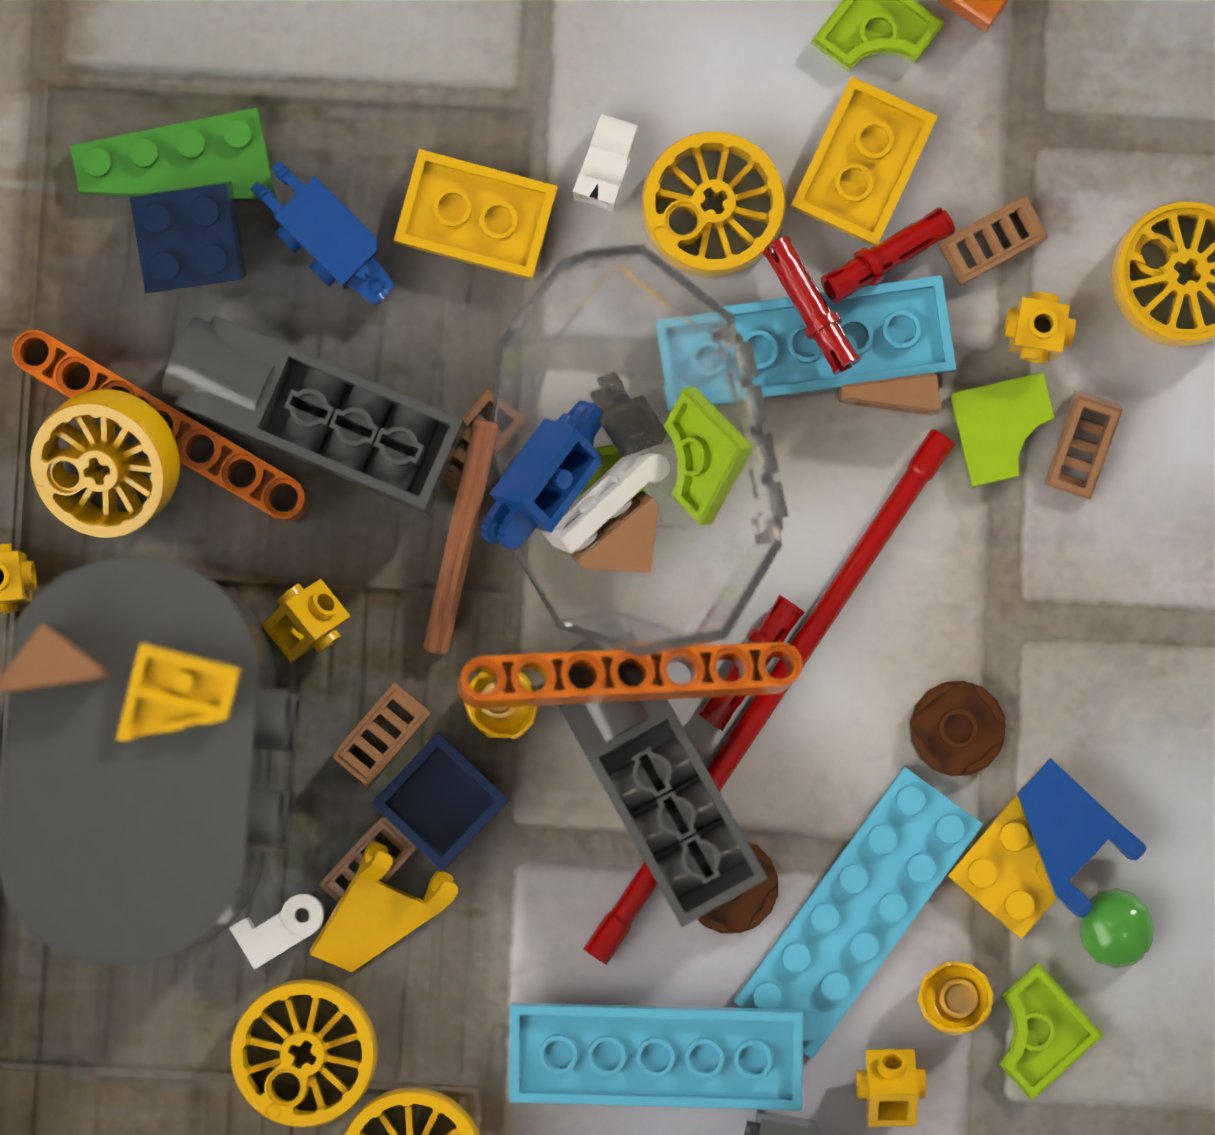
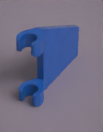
[1017,758,1147,918]

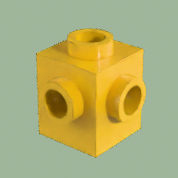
[1003,292,1076,364]
[0,543,37,614]
[261,579,350,663]
[856,1048,926,1127]

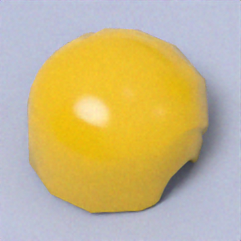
[464,671,539,740]
[917,961,993,1035]

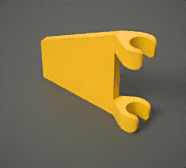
[309,841,458,972]

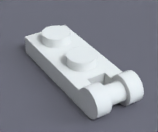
[542,448,670,554]

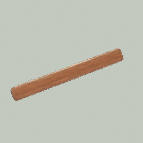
[423,419,499,655]

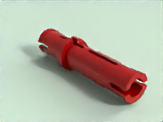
[821,207,955,304]
[763,236,861,375]
[697,595,805,731]

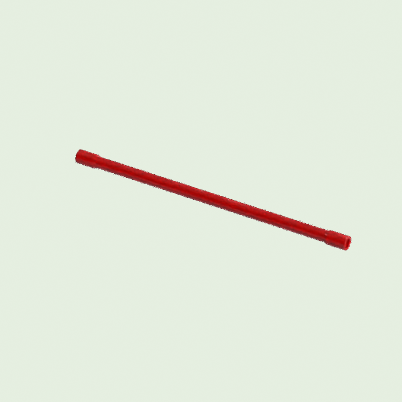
[583,429,955,965]

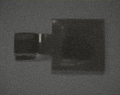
[590,372,667,457]

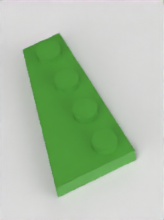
[70,107,277,203]

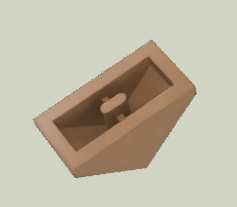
[568,491,659,573]
[0,623,109,694]

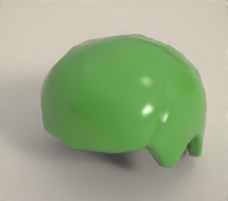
[1080,888,1154,968]

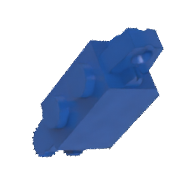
[250,161,395,306]
[480,400,607,550]

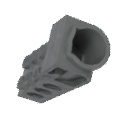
[162,316,467,515]
[558,627,768,928]

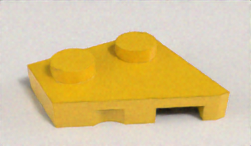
[116,642,242,741]

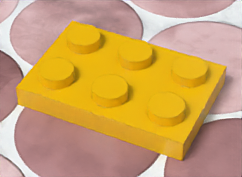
[790,76,938,246]
[393,149,558,281]
[946,766,1086,939]

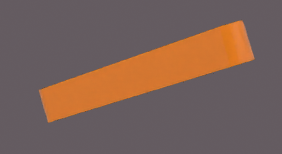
[12,330,309,523]
[457,642,802,709]

